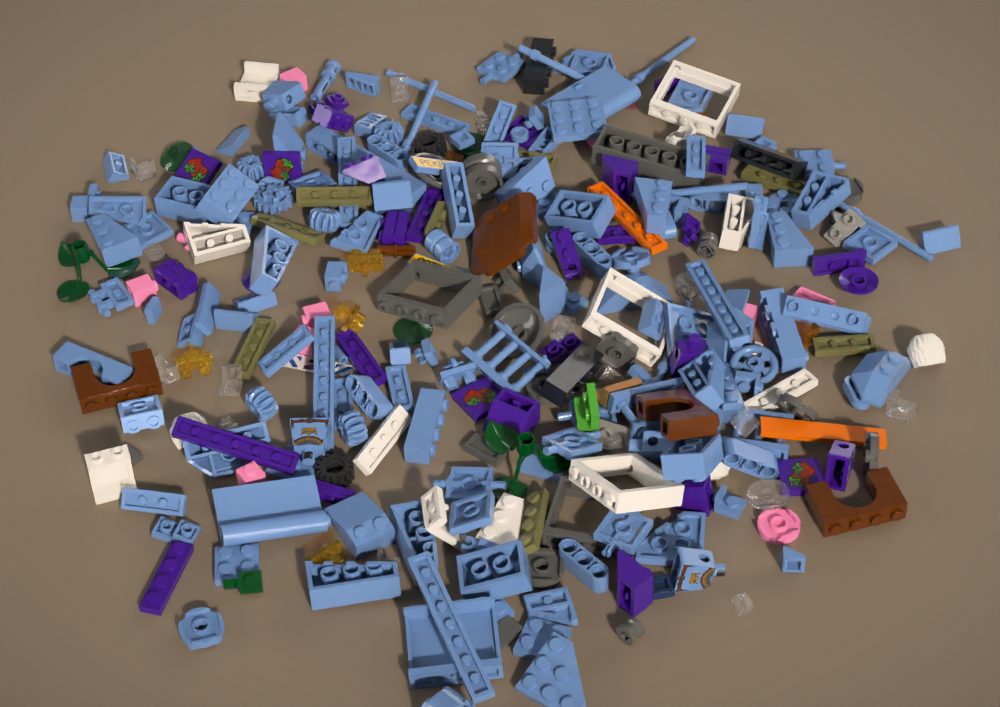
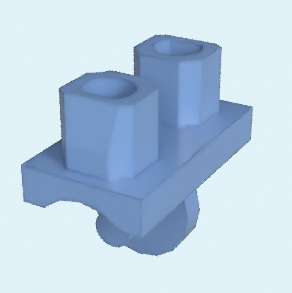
[438,358,476,393]

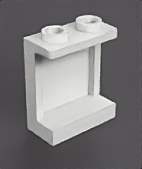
[233,61,280,103]
[84,444,137,505]
[421,486,477,550]

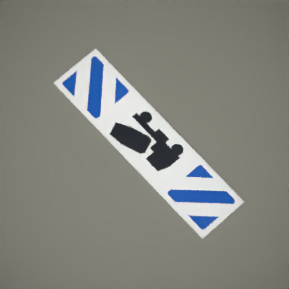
[283,354,355,378]

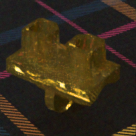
[348,249,384,277]
[334,304,367,334]
[175,345,213,379]
[303,540,346,564]

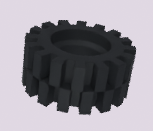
[412,132,448,156]
[315,452,355,488]

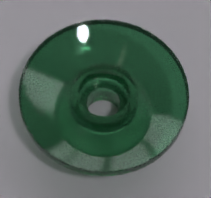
[160,142,194,172]
[393,318,433,344]

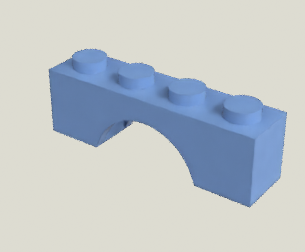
[53,341,134,385]

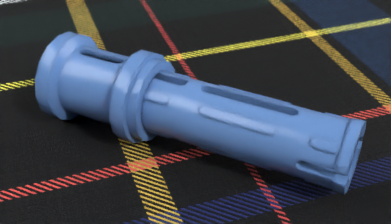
[310,60,341,103]

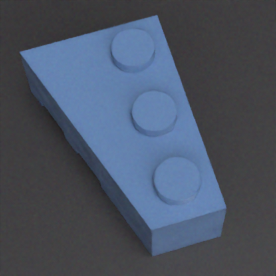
[494,155,557,205]
[791,170,851,230]
[633,177,673,235]
[766,211,814,268]
[86,213,143,267]
[678,347,724,411]

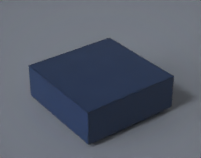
[653,574,675,600]

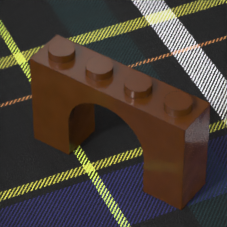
[71,348,164,414]
[636,388,720,441]
[804,466,908,537]

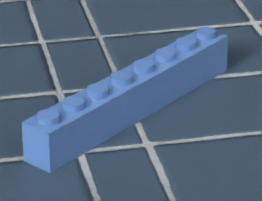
[305,125,426,208]

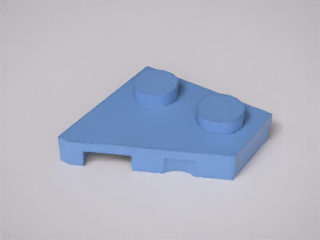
[523,587,578,626]

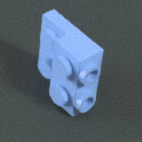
[117,394,165,434]

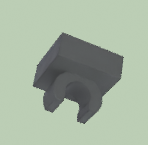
[495,267,521,293]

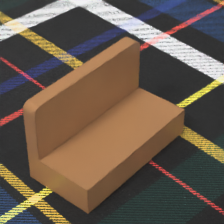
[596,377,642,409]

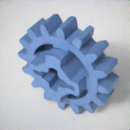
[253,182,294,215]

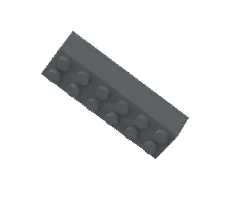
[591,124,711,189]

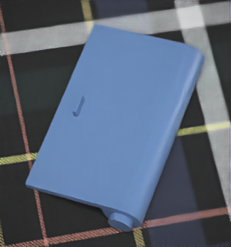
[541,65,641,119]
[212,475,331,547]

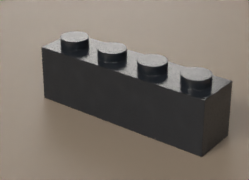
[523,38,557,95]
[730,139,808,180]
[540,342,604,408]

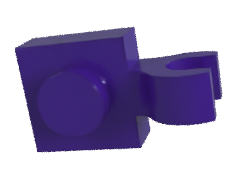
[681,212,700,247]

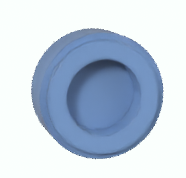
[510,126,529,143]

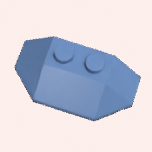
[516,237,546,288]
[590,272,672,315]
[851,351,912,408]
[182,421,270,479]

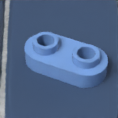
[842,375,870,410]

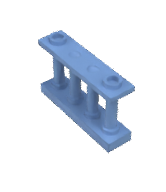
[783,295,872,335]
[461,319,553,393]
[606,377,685,439]
[714,405,794,460]

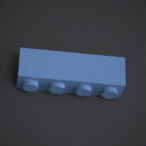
[440,162,475,239]
[404,388,449,465]

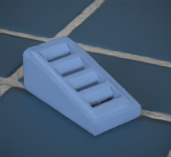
[345,71,381,97]
[268,106,309,127]
[354,112,387,138]
[527,126,560,154]
[389,340,411,365]

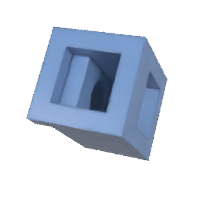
[324,261,349,292]

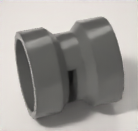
[697,232,719,259]

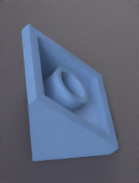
[372,179,413,215]
[539,267,566,322]

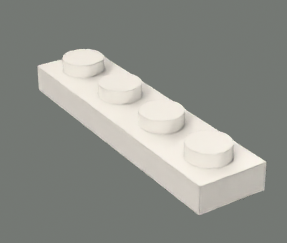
[744,368,818,412]
[353,405,412,476]

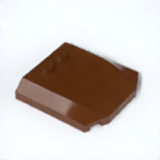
[471,192,538,276]

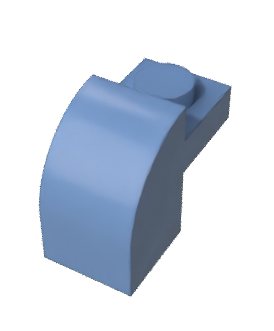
[70,184,102,222]

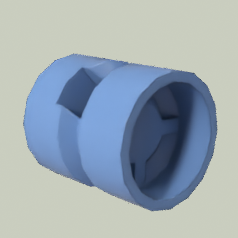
[424,229,460,264]

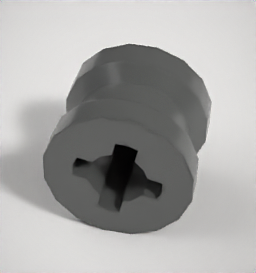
[616,616,645,646]

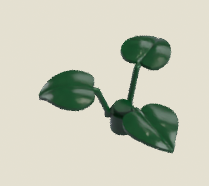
[57,240,140,302]
[485,420,571,503]

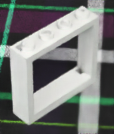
[648,60,741,139]
[582,268,670,367]
[568,452,685,514]

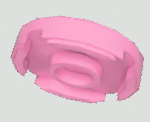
[757,507,801,544]

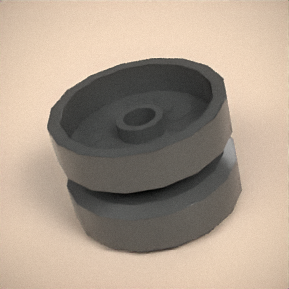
[463,153,503,201]

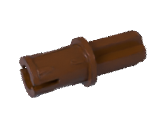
[377,243,416,258]

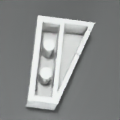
[718,194,754,251]
[183,222,251,265]
[475,493,524,545]

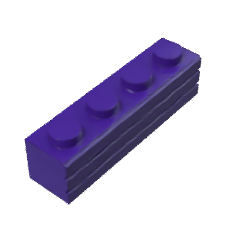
[315,479,356,504]

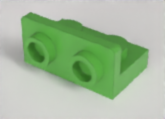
[574,383,599,432]

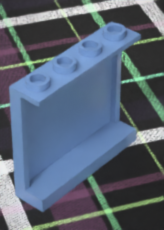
[403,596,504,690]

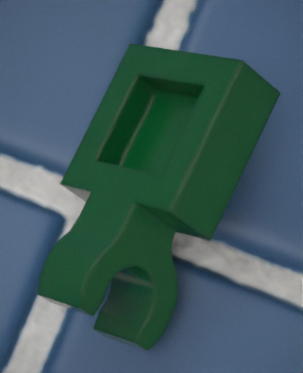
[223,570,263,595]

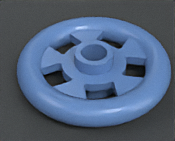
[729,345,779,385]

